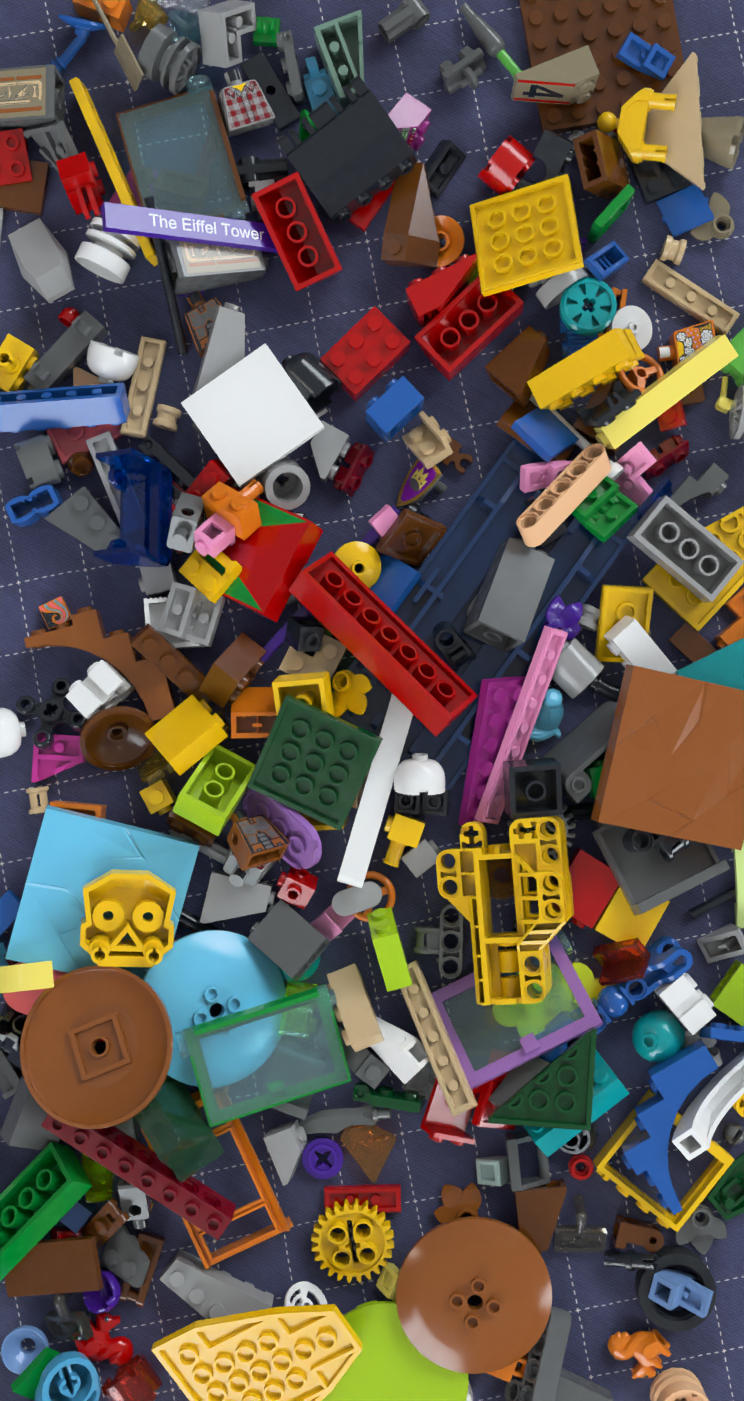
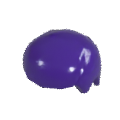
[83,1270,121,1314]

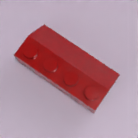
[251,171,343,292]
[414,276,524,382]

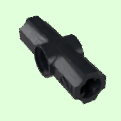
[211,156,289,190]

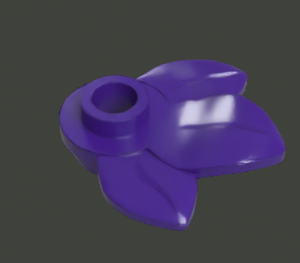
[541,596,583,640]

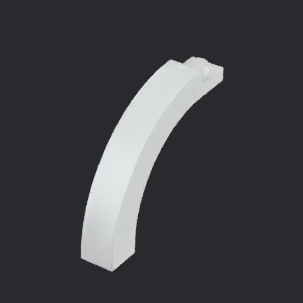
[672,1051,744,1161]

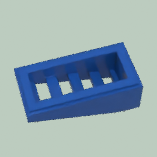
[583,240,630,281]

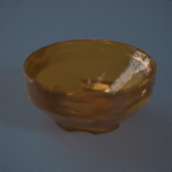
[487,858,514,900]

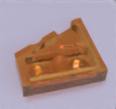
[340,1125,397,1183]

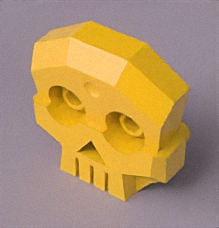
[80,869,176,967]

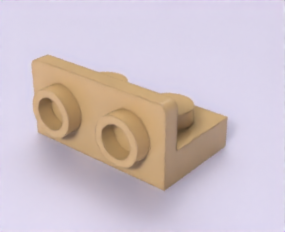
[402,411,453,470]

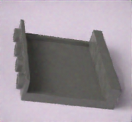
[592,823,730,916]

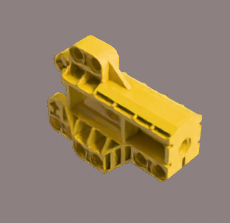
[436,815,574,1006]

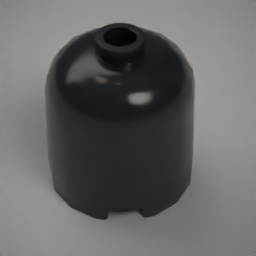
[281,352,343,415]

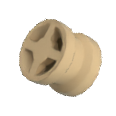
[659,235,687,265]
[152,404,182,432]

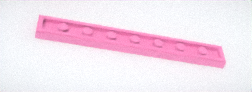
[474,626,568,825]

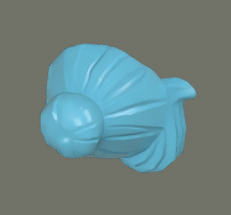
[530,689,564,742]

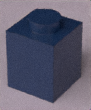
[59,1195,96,1234]

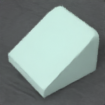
[476,1156,508,1187]

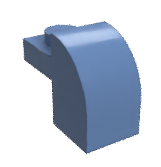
[648,1269,714,1318]

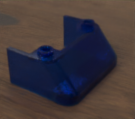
[94,448,172,568]

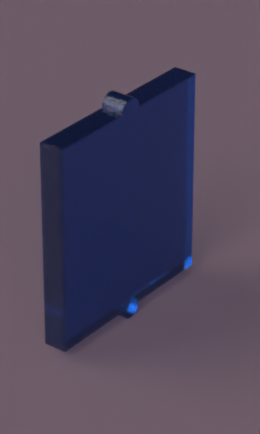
[637,476,673,521]

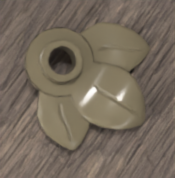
[690,192,734,241]

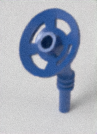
[46,14,106,74]

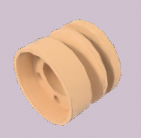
[650,1367,709,1401]

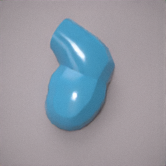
[35,1351,101,1401]

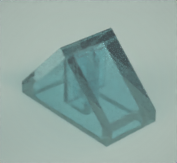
[168,2,204,43]

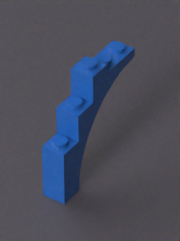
[621,1039,719,1215]

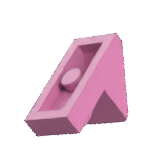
[310,904,355,941]

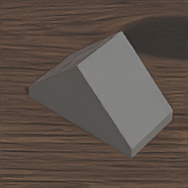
[697,923,744,963]

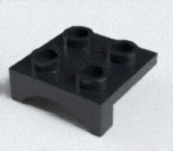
[575,380,642,427]

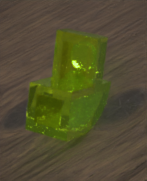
[82,1153,114,1203]

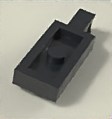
[138,435,196,490]

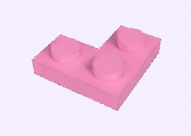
[614,441,657,510]

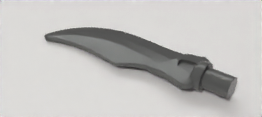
[299,1105,392,1135]

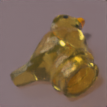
[128,0,168,32]

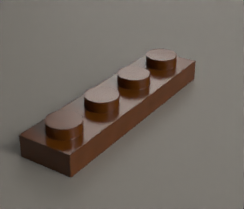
[130,623,211,704]

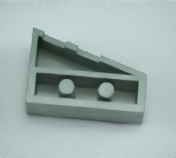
[314,10,364,109]

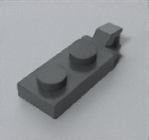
[276,30,306,106]

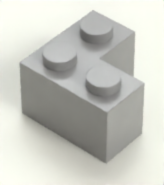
[198,0,256,68]

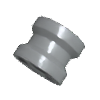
[577,604,600,632]

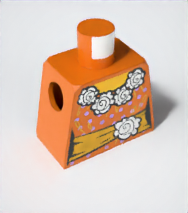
[657,320,715,367]

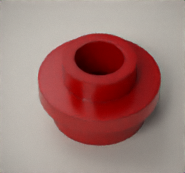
[568,1154,594,1180]

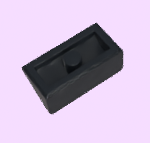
[425,140,467,198]

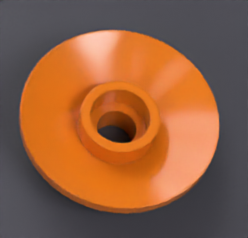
[435,215,465,268]

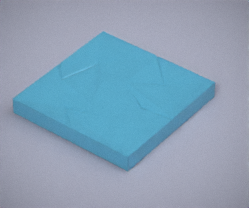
[5,805,200,979]

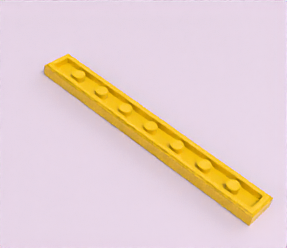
[69,77,158,266]

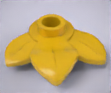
[332,670,372,718]

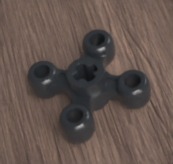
[16,677,88,751]

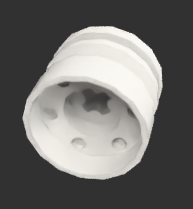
[74,217,141,284]

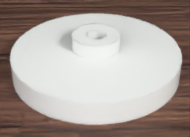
[609,306,652,349]

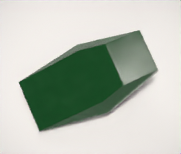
[706,1153,744,1221]

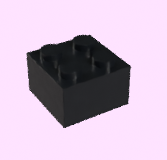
[503,757,563,819]

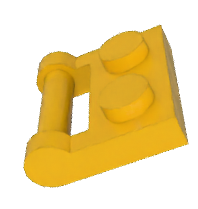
[179,550,242,603]

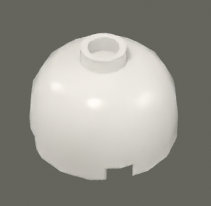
[87,340,139,384]
[0,708,26,758]
[394,753,445,795]

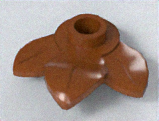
[434,1183,482,1224]

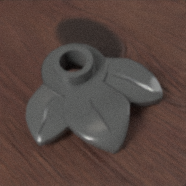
[675,1203,727,1255]

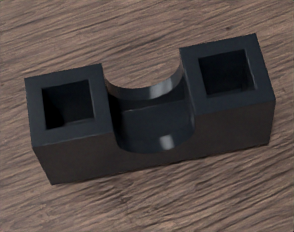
[516,128,575,190]

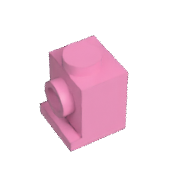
[194,513,235,558]

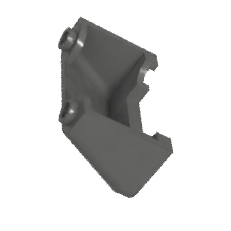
[543,701,617,803]

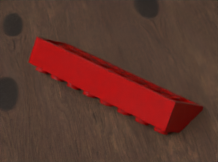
[289,551,478,736]

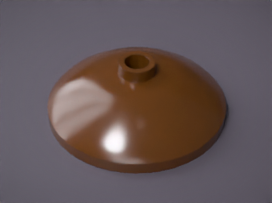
[79,706,155,771]

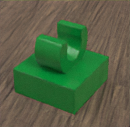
[253,16,281,47]

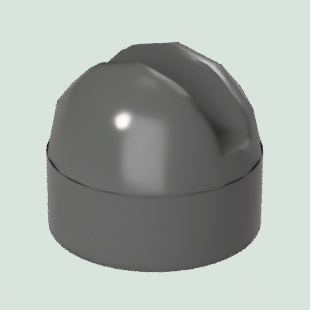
[723,1122,744,1145]

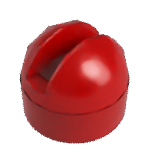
[58,307,80,328]

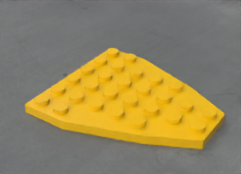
[152,1304,363,1401]

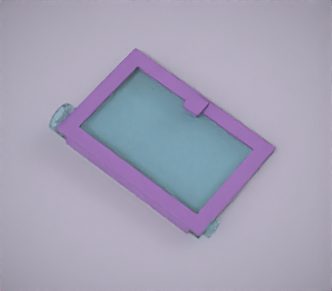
[431,929,603,1090]

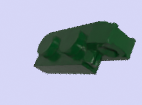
[353,1082,426,1113]

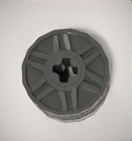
[137,23,202,95]

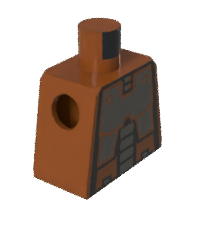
[184,291,222,358]
[227,809,290,871]

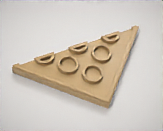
[644,52,705,191]

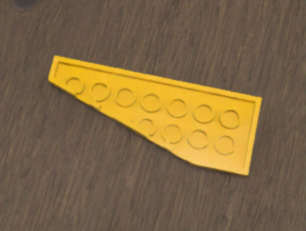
[641,506,744,632]

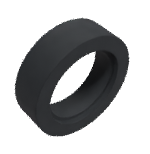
[635,1246,716,1331]

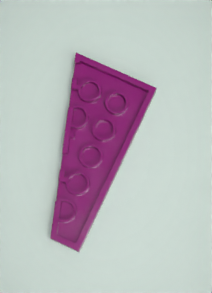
[458,675,526,827]

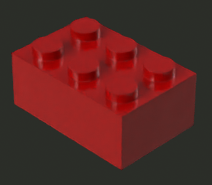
[320,306,410,402]

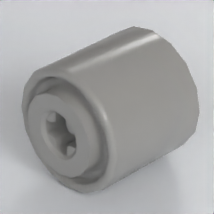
[258,456,310,510]
[552,638,604,699]

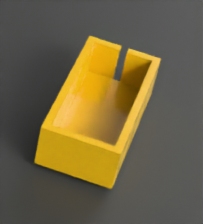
[527,328,645,411]

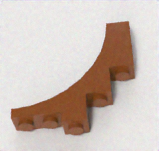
[24,606,177,721]

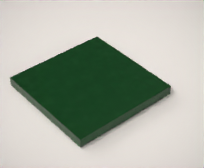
[247,694,383,831]

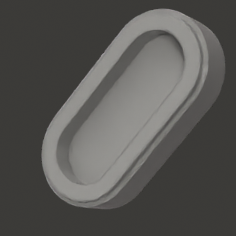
[332,881,382,916]

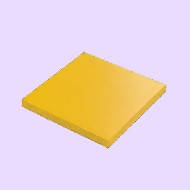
[469,174,584,297]

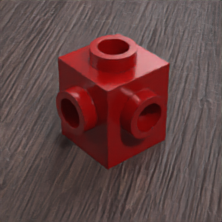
[276,866,318,910]

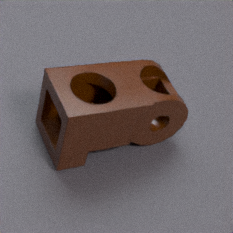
[611,1214,664,1252]

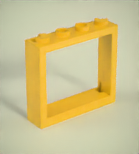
[593,1089,735,1232]

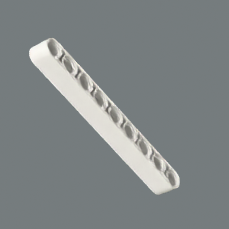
[337,694,413,888]

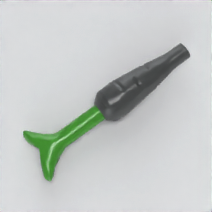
[459,2,522,79]

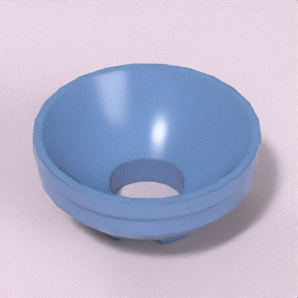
[1,1325,49,1375]

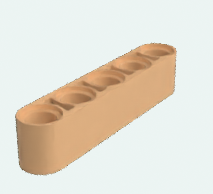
[516,443,611,547]

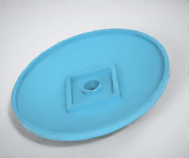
[143,930,287,1087]

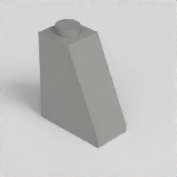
[200,870,276,924]

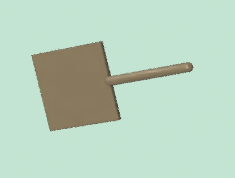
[92,0,144,92]

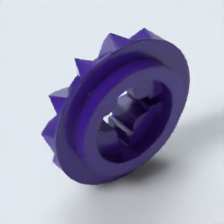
[302,1137,343,1179]

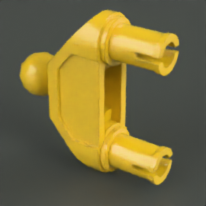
[597,88,677,164]

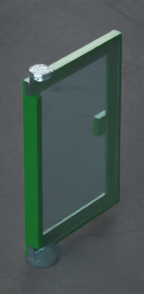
[175,984,351,1127]

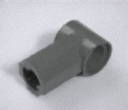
[378,0,431,43]

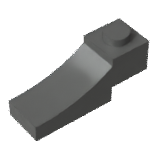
[669,463,729,506]
[312,1022,390,1089]

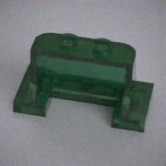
[135,1075,225,1183]

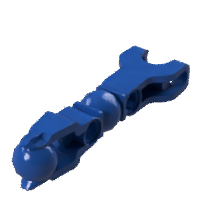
[535,936,693,1063]

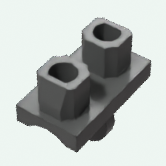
[439,46,486,95]

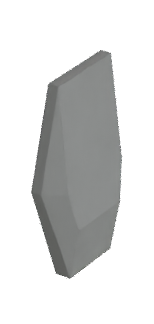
[8,218,75,303]

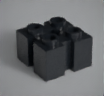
[0,1003,28,1070]

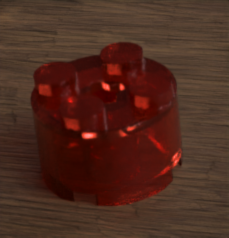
[101,1354,162,1401]

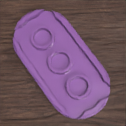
[243,789,322,869]

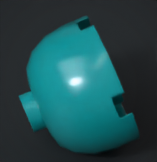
[632,1010,685,1063]

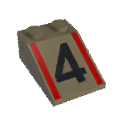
[511,45,600,105]

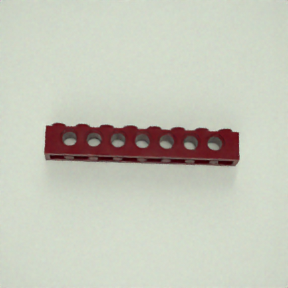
[41,1114,236,1240]

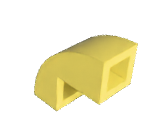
[0,961,54,994]

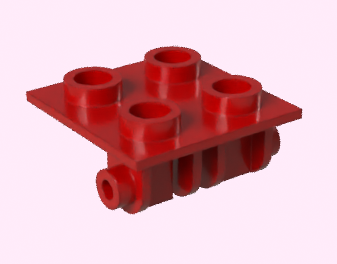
[0,128,33,186]

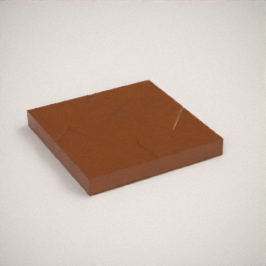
[591,664,744,850]

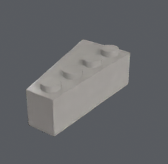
[159,1249,274,1319]

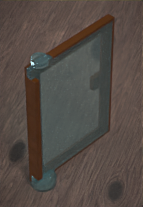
[116,75,250,242]

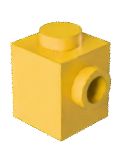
[139,779,177,816]

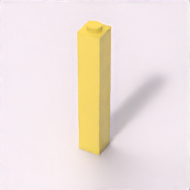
[593,334,739,449]

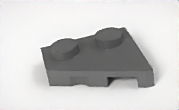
[22,120,79,173]
[100,1221,150,1288]

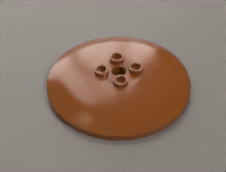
[20,965,173,1129]
[396,1217,552,1374]

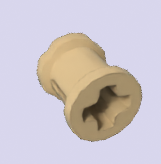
[26,786,49,814]

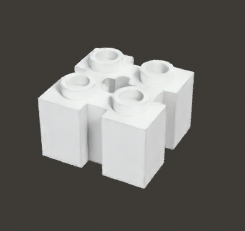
[65,660,135,719]
[654,973,716,1035]

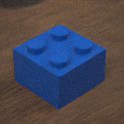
[365,376,424,443]

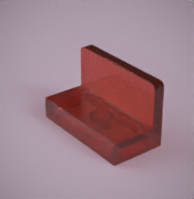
[593,938,651,986]

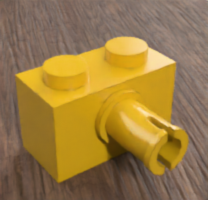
[0,333,40,392]
[383,812,425,868]

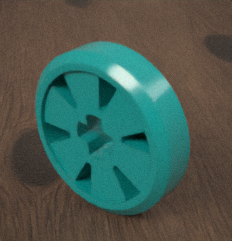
[559,277,617,336]

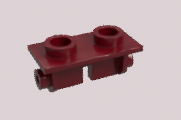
[645,435,689,481]
[333,442,375,497]

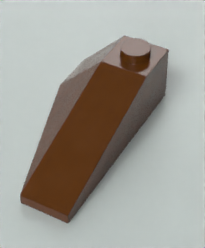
[381,163,440,269]

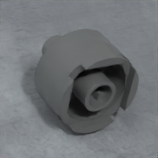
[13,434,65,491]

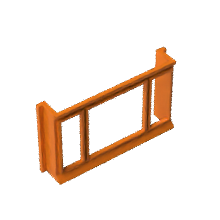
[141,1084,293,1269]

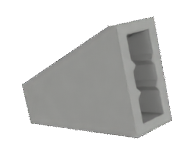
[193,302,245,394]

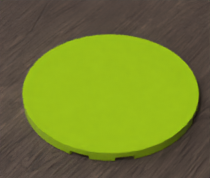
[322,1300,469,1401]

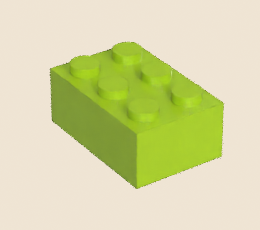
[173,745,256,836]

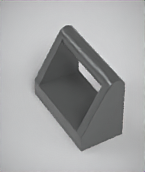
[504,1131,550,1192]

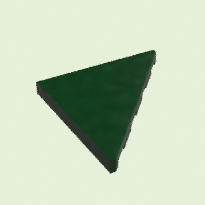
[488,1027,597,1131]

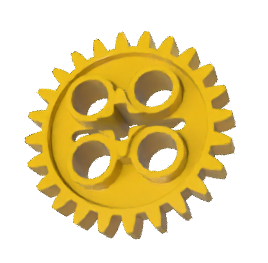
[311,1198,394,1283]

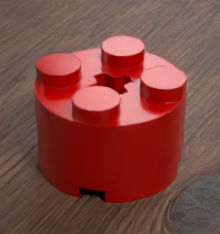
[477,135,536,195]

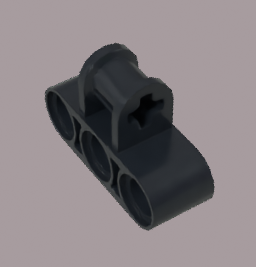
[622,829,690,863]

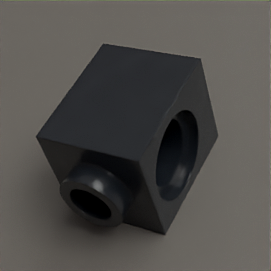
[285,616,325,652]

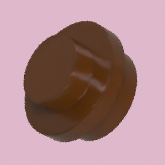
[68,452,94,477]

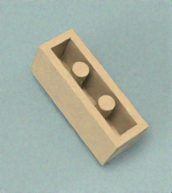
[326,963,384,1052]

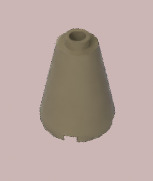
[701,116,744,169]

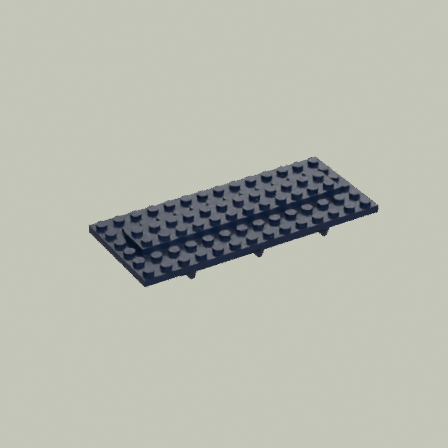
[332,438,639,790]

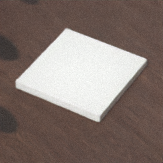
[181,343,325,488]

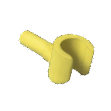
[715,376,733,414]

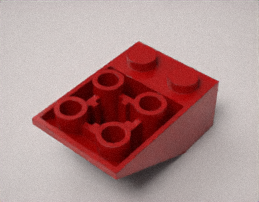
[405,254,477,329]

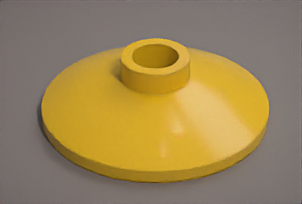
[335,541,381,588]

